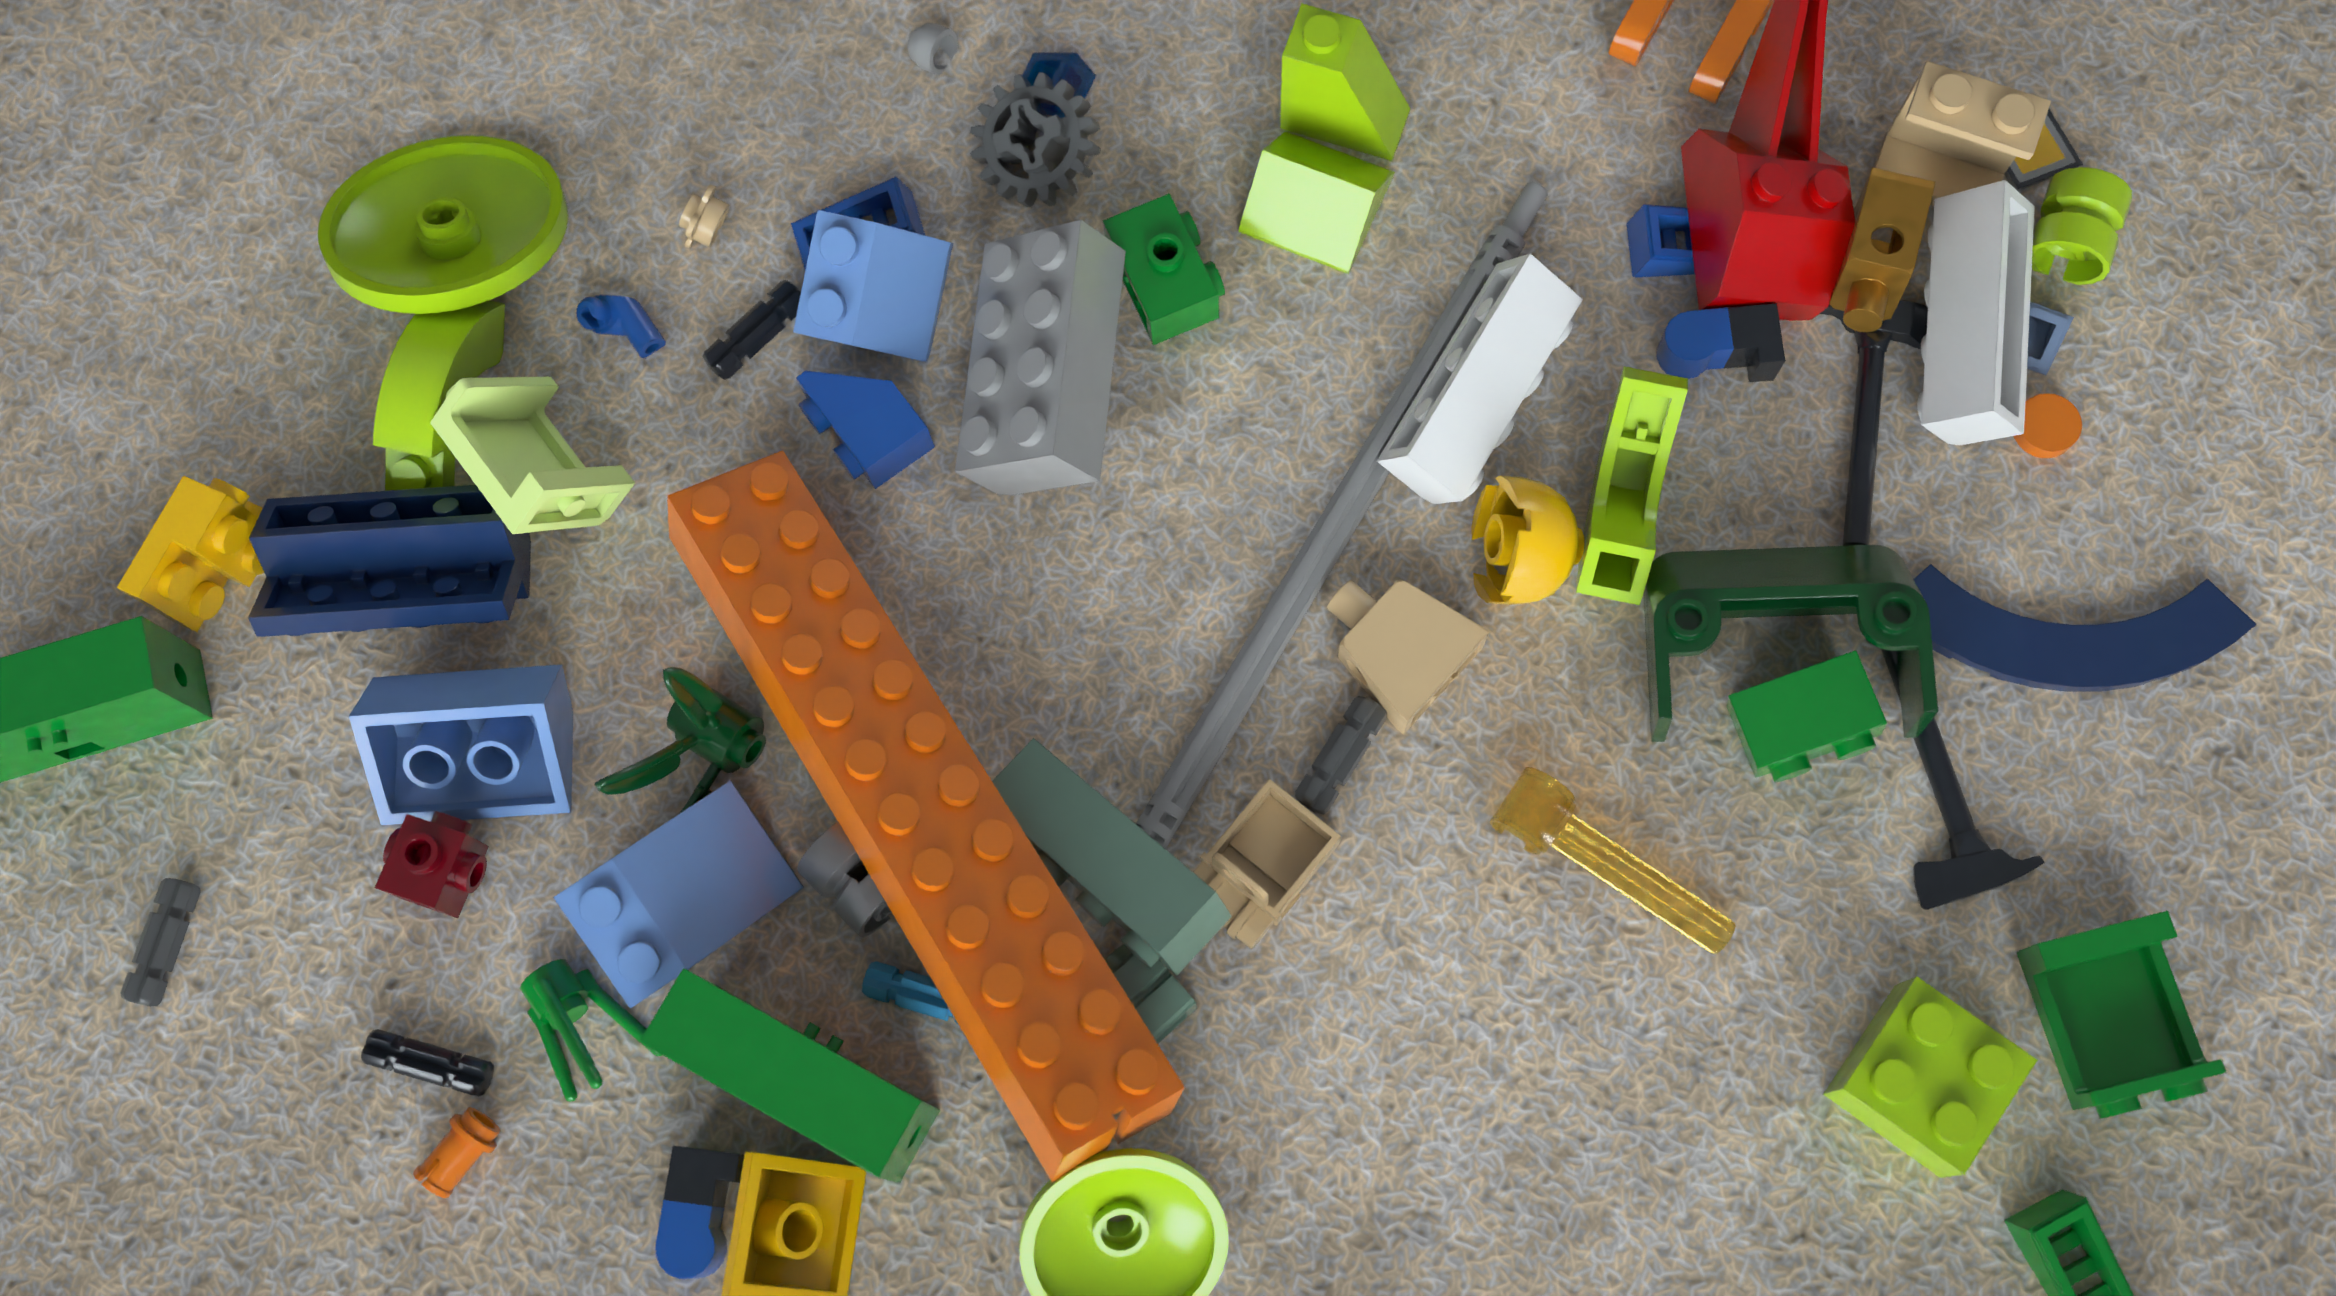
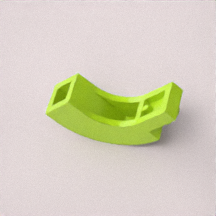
[373,300,505,491]
[1576,366,1688,605]

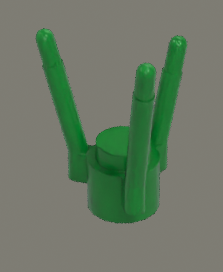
[520,959,662,1102]

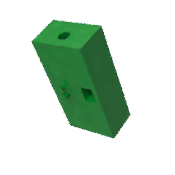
[0,616,213,783]
[639,968,940,1183]

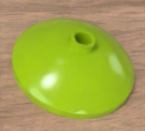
[1019,1148,1229,1296]

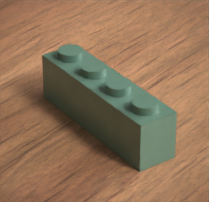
[992,738,1232,976]

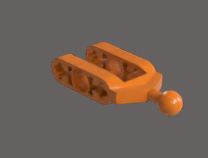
[1608,0,1774,104]

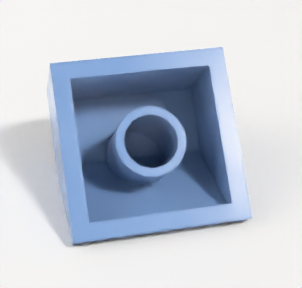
[793,210,953,362]

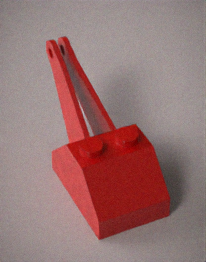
[1681,0,1856,321]

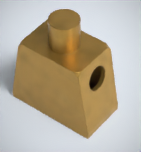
[1829,167,1936,332]

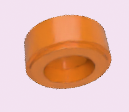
[2014,393,2082,458]

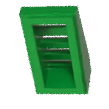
[2004,1189,2134,1296]

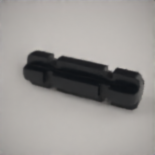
[703,280,801,380]
[361,1029,494,1096]

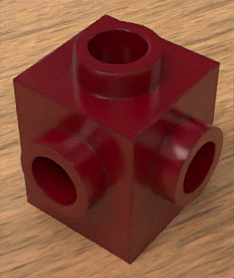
[374,811,489,919]

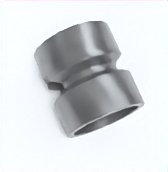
[797,821,892,938]

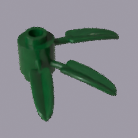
[594,667,766,814]

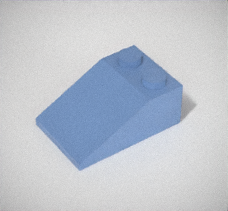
[553,780,803,1009]

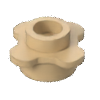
[679,184,730,249]

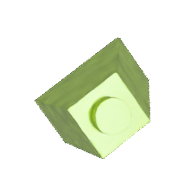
[1280,3,1410,161]

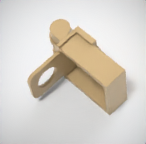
[1193,779,1341,949]

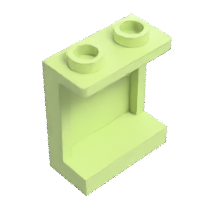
[430,376,635,534]

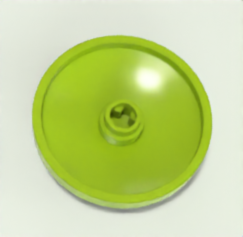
[318,135,568,314]

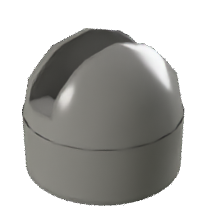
[907,23,958,75]

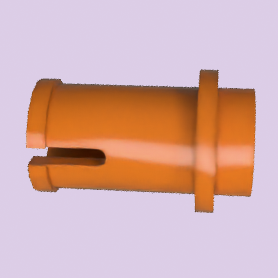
[413,1107,500,1198]

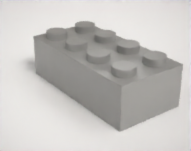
[955,220,1126,495]

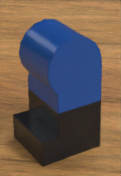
[1656,303,1785,382]
[656,1145,745,1279]

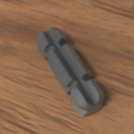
[1295,696,1387,815]
[120,878,201,1007]

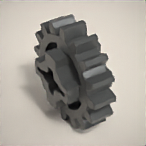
[970,73,1101,208]

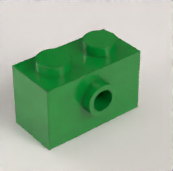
[1103,193,1225,345]
[1727,650,1887,782]

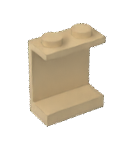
[1874,61,2051,206]

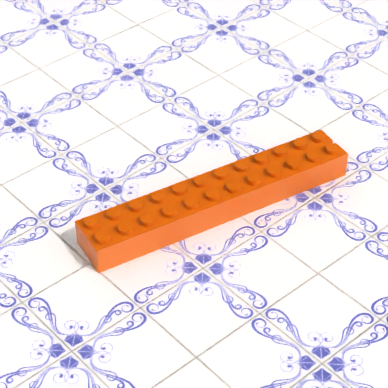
[667,450,1185,1182]

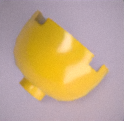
[1471,475,1584,605]

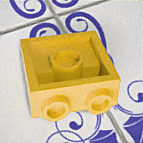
[117,475,264,632]

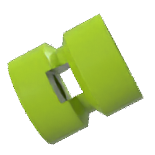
[2032,167,2132,285]

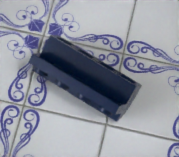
[248,485,531,637]

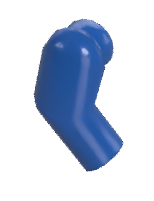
[576,295,666,358]

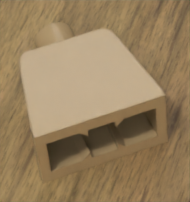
[1327,580,1489,735]

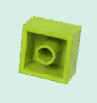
[1823,976,2038,1178]

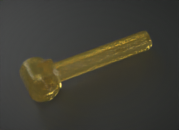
[1489,767,1736,954]

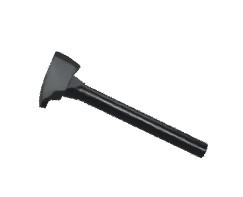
[1820,300,1928,546]
[1881,649,2045,910]

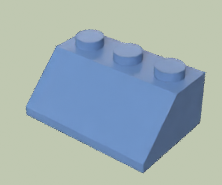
[349,664,573,825]

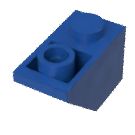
[796,371,935,489]

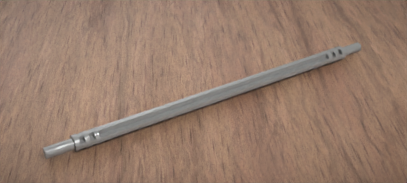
[1136,182,1548,849]

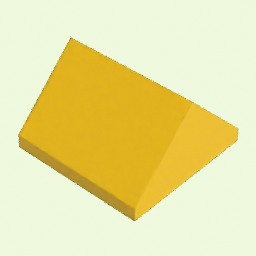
[721,1151,866,1296]

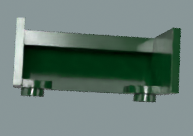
[1643,545,1938,742]

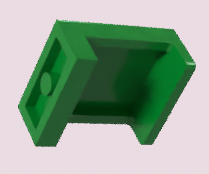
[2016,911,2227,1119]

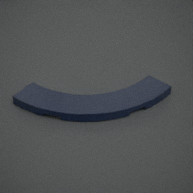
[1914,564,2257,692]

